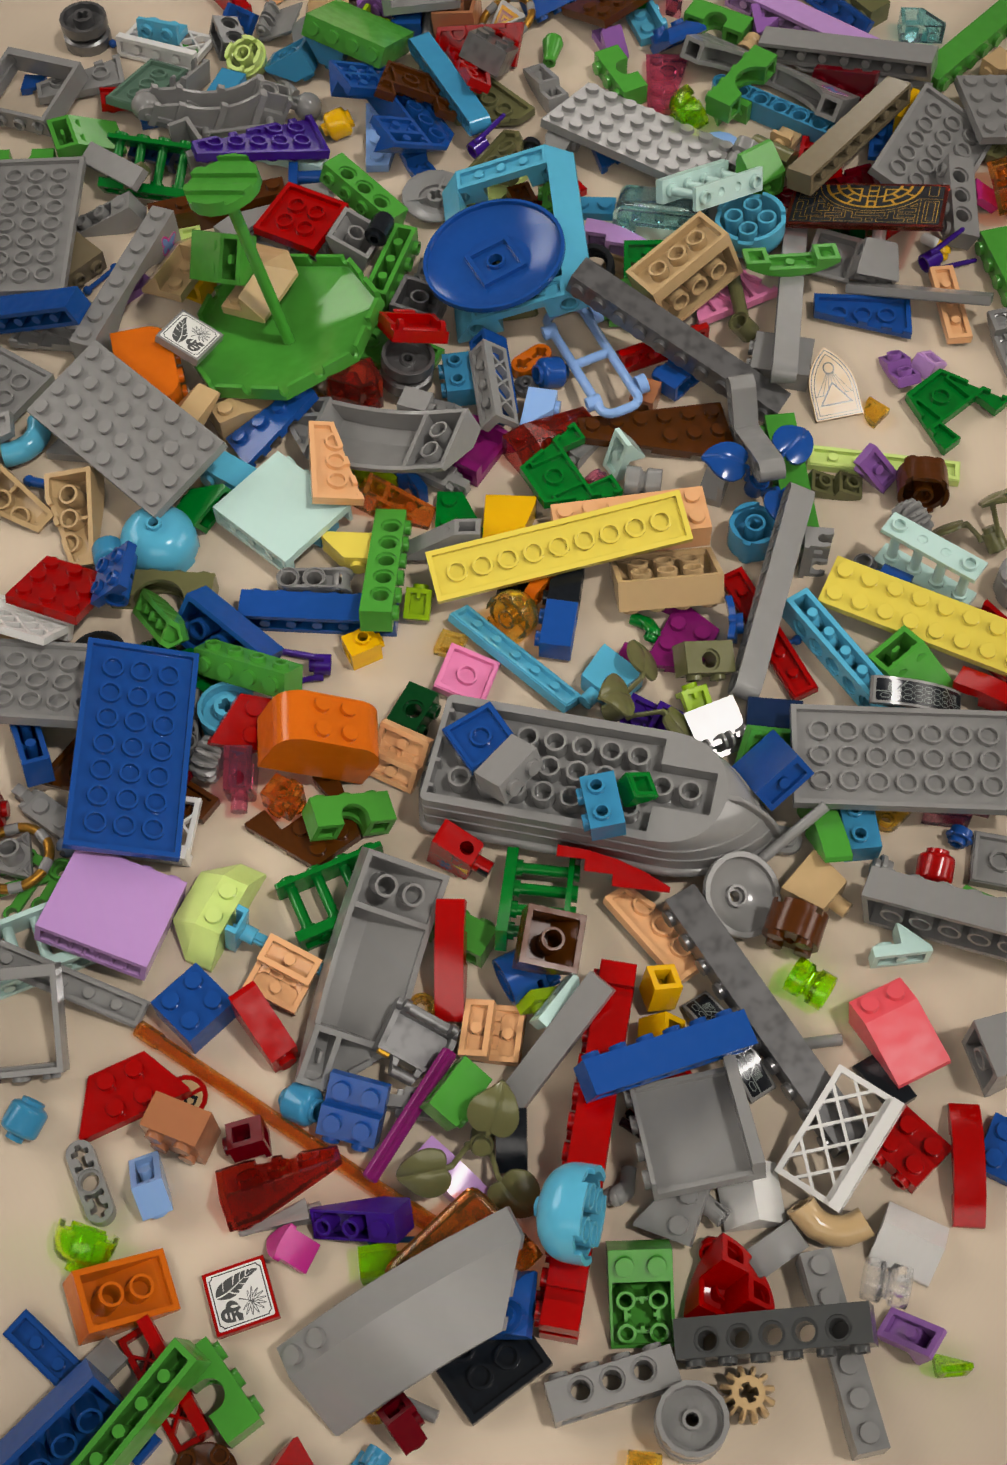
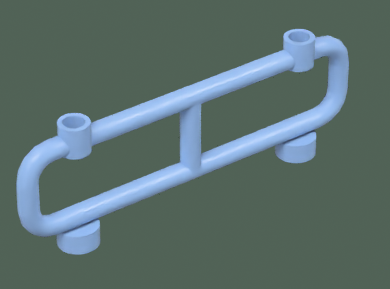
[541,307,650,419]

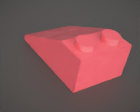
[849,977,951,1089]

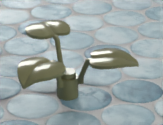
[932,488,1007,554]
[597,639,691,736]
[396,1079,540,1218]

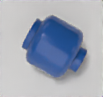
[532,356,570,389]

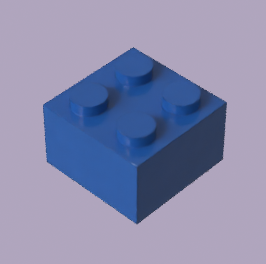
[150,963,236,1054]

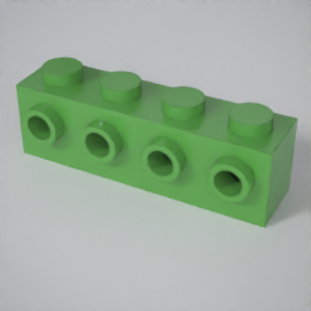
[369,223,421,312]
[194,639,303,697]

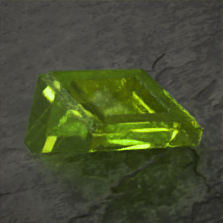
[932,1354,974,1379]

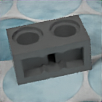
[209,15,245,61]

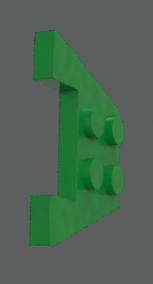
[905,368,1007,456]
[520,422,623,509]

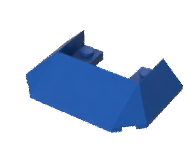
[328,60,454,154]

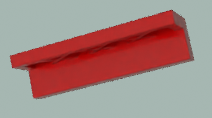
[615,322,710,373]
[118,1314,214,1455]

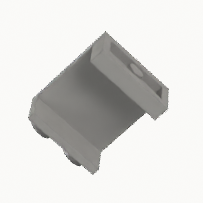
[167,116,213,178]

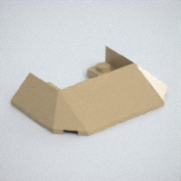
[141,237,299,324]

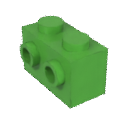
[419,1056,493,1131]

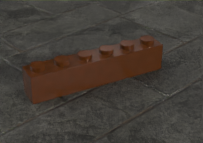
[147,177,285,230]

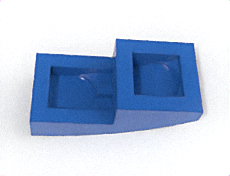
[399,153,436,177]
[393,473,429,505]

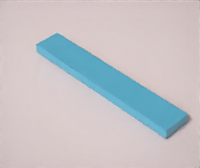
[448,605,581,713]

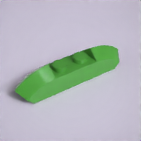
[132,588,189,649]

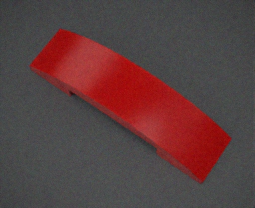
[947,1103,987,1229]

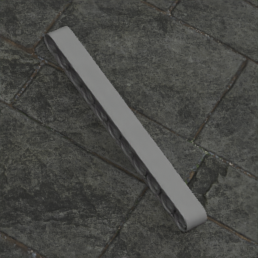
[770,208,808,385]

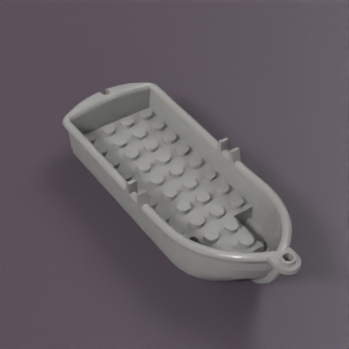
[419,694,802,877]

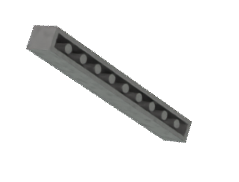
[566,257,791,422]
[662,884,866,1158]

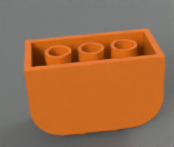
[110,326,188,405]
[257,690,379,784]

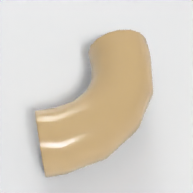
[787,1196,875,1247]

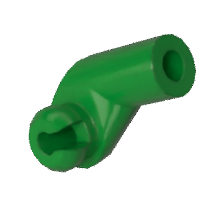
[629,613,661,643]

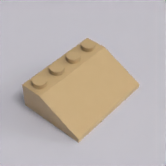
[609,547,725,614]

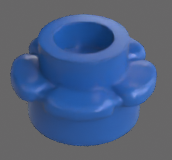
[945,824,973,849]

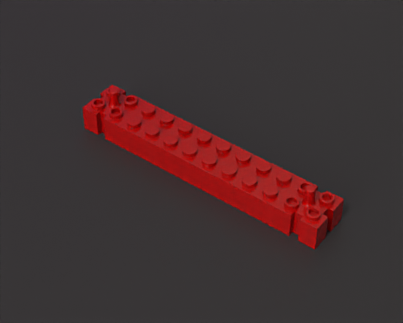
[534,959,637,1345]

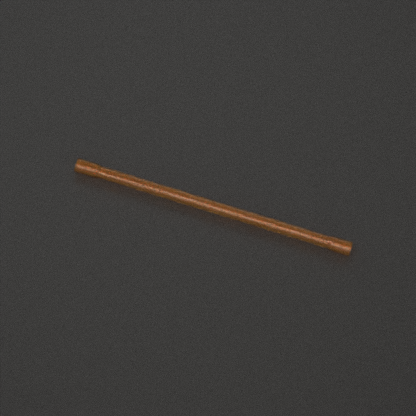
[133,1021,436,1232]

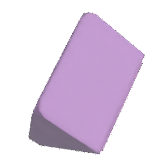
[911,350,947,380]

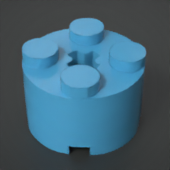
[727,501,775,564]

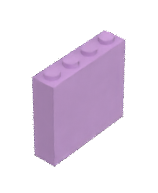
[34,850,187,981]

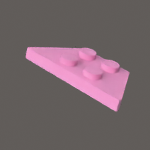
[696,270,778,325]

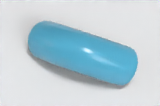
[0,415,51,468]

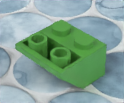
[735,139,786,196]

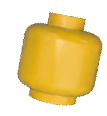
[321,107,355,141]

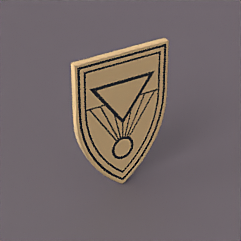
[808,347,864,423]

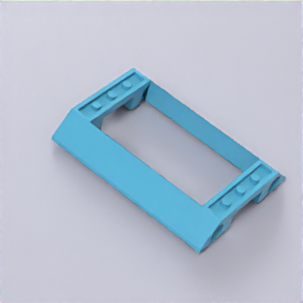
[442,144,590,344]

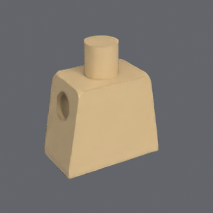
[780,849,853,918]

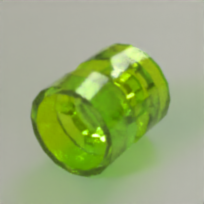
[782,956,838,1011]

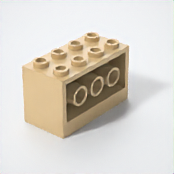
[625,211,743,321]

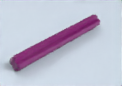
[363,1047,456,1183]

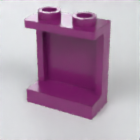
[452,414,508,487]

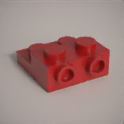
[872,1105,951,1194]

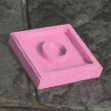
[432,643,501,700]

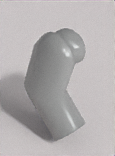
[603,1165,636,1207]

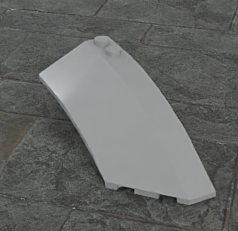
[289,396,481,473]
[295,846,450,1091]
[277,1206,525,1436]

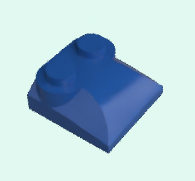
[650,18,707,56]
[488,1271,538,1340]

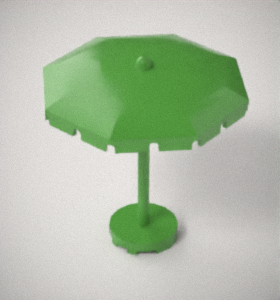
[183,153,385,401]

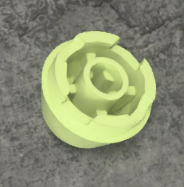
[224,35,267,80]

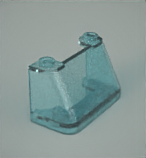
[612,185,709,233]

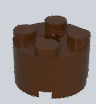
[896,455,950,513]
[762,897,829,959]

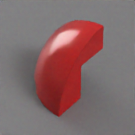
[684,1233,775,1318]

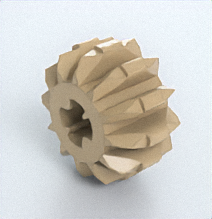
[719,1366,776,1425]

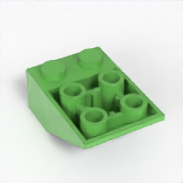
[46,114,127,157]
[189,229,257,286]
[868,625,953,688]
[605,1239,675,1349]

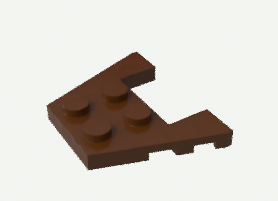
[374,60,457,123]
[244,776,361,867]

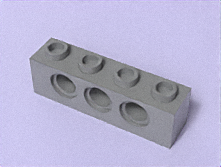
[936,154,980,250]
[544,1342,682,1428]

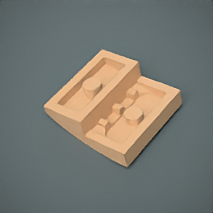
[370,718,434,794]
[242,933,323,1016]
[457,998,527,1067]

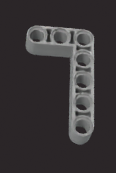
[726,373,786,483]

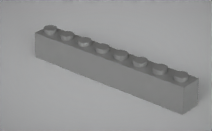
[758,26,939,82]

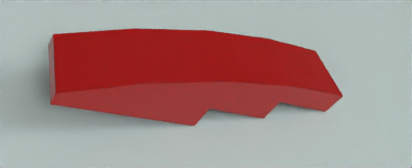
[952,666,1007,711]
[556,844,670,893]
[434,899,468,1023]

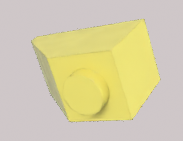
[321,531,372,574]

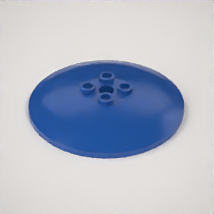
[423,198,566,313]

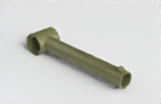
[728,251,759,343]

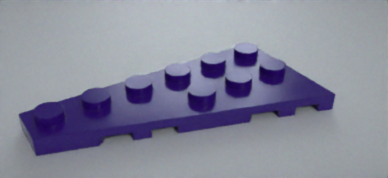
[191,114,330,163]

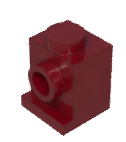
[222,1114,272,1163]
[376,1392,428,1456]

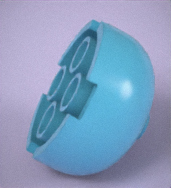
[715,192,786,258]
[120,506,200,572]
[533,1162,607,1267]

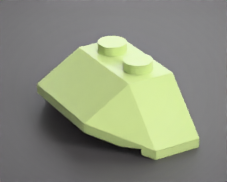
[172,864,267,973]

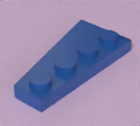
[813,293,912,339]
[226,388,319,467]

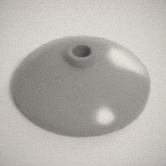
[703,851,781,938]

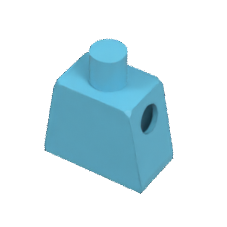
[578,644,643,709]

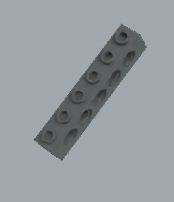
[672,1301,879,1369]

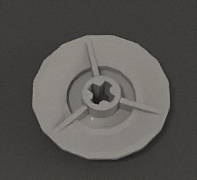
[402,170,467,223]

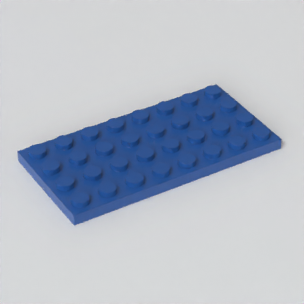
[62,637,199,862]

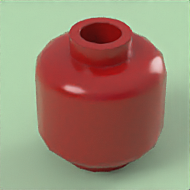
[915,847,955,884]

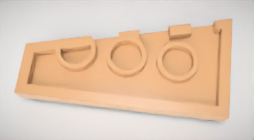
[308,421,365,506]
[603,887,699,984]

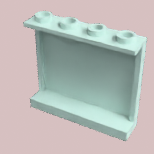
[213,451,353,570]

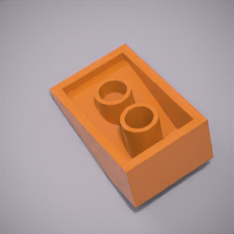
[63,1248,181,1346]

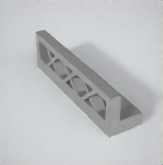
[469,338,519,432]

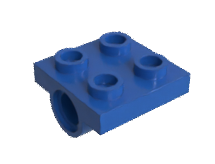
[90,541,138,608]

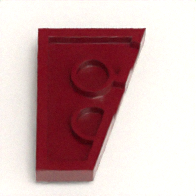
[812,64,880,103]

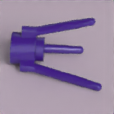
[466,113,506,159]
[918,227,977,273]
[282,649,332,683]

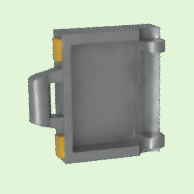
[372,997,461,1086]

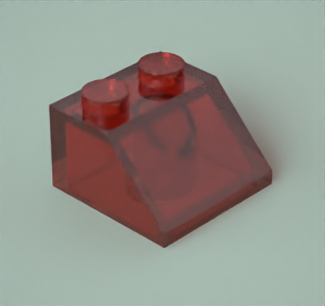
[326,357,384,408]

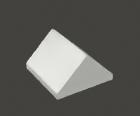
[717,1160,787,1233]
[867,1201,950,1287]

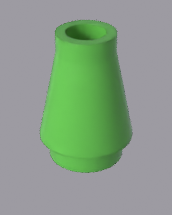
[542,33,563,68]

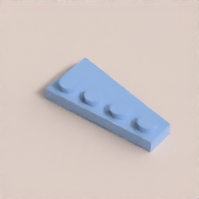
[366,103,395,173]

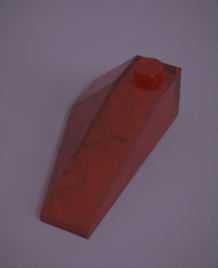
[502,406,592,475]
[215,1145,343,1232]

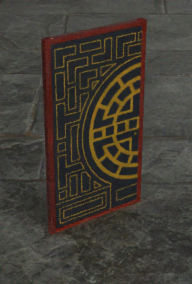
[785,183,951,232]

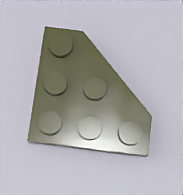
[448,76,535,126]
[469,129,524,186]

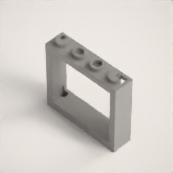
[0,47,89,137]
[0,962,70,1084]

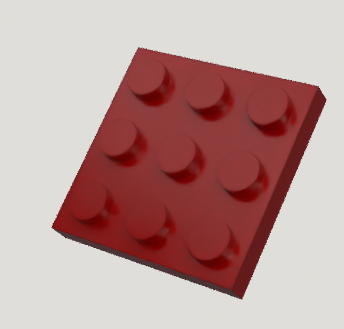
[253,181,349,256]
[5,556,97,625]

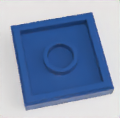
[442,701,513,776]

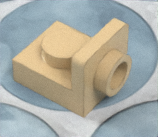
[770,126,802,150]

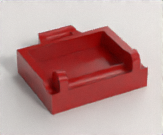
[377,309,449,344]

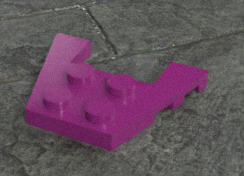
[618,608,720,673]

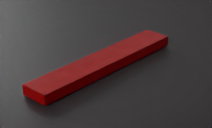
[724,566,818,700]

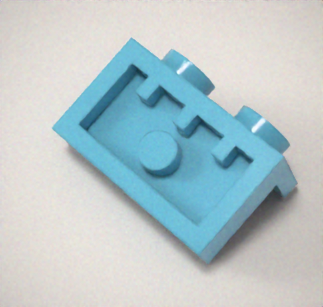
[626,0,668,47]
[136,16,188,46]

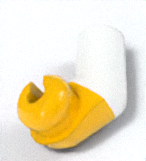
[920,233,951,261]

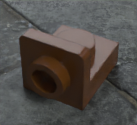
[506,181,537,204]

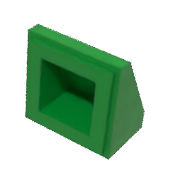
[617,772,659,807]

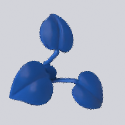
[701,425,814,520]

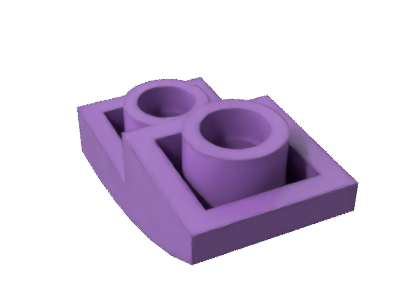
[878,350,922,389]

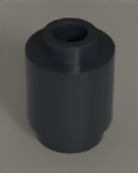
[365,211,394,247]

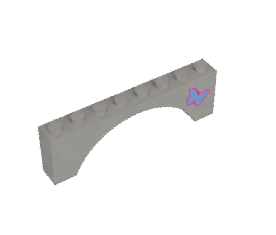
[679,33,860,123]
[69,205,181,359]

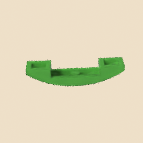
[741,243,841,277]

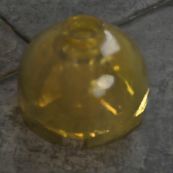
[486,589,539,643]

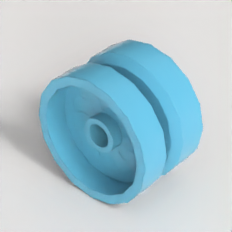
[197,682,254,751]

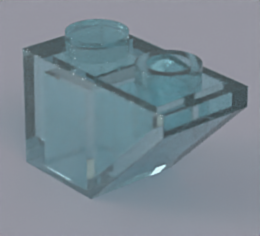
[897,7,946,44]

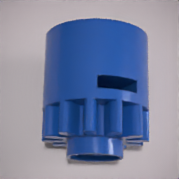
[492,949,561,1006]

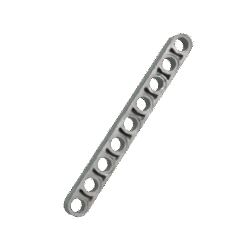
[728,482,815,701]

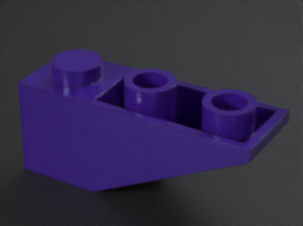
[310,1196,414,1244]

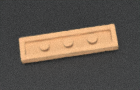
[928,265,973,345]

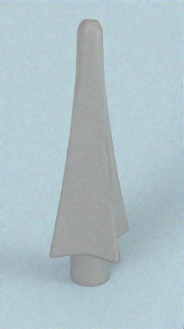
[568,444,599,470]
[239,1198,322,1237]

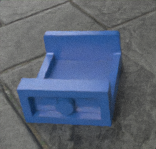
[732,729,814,811]

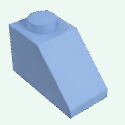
[519,386,561,441]
[128,1151,173,1221]

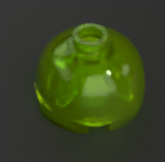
[668,84,709,130]
[53,1218,120,1272]

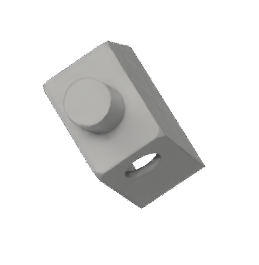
[847,226,899,284]

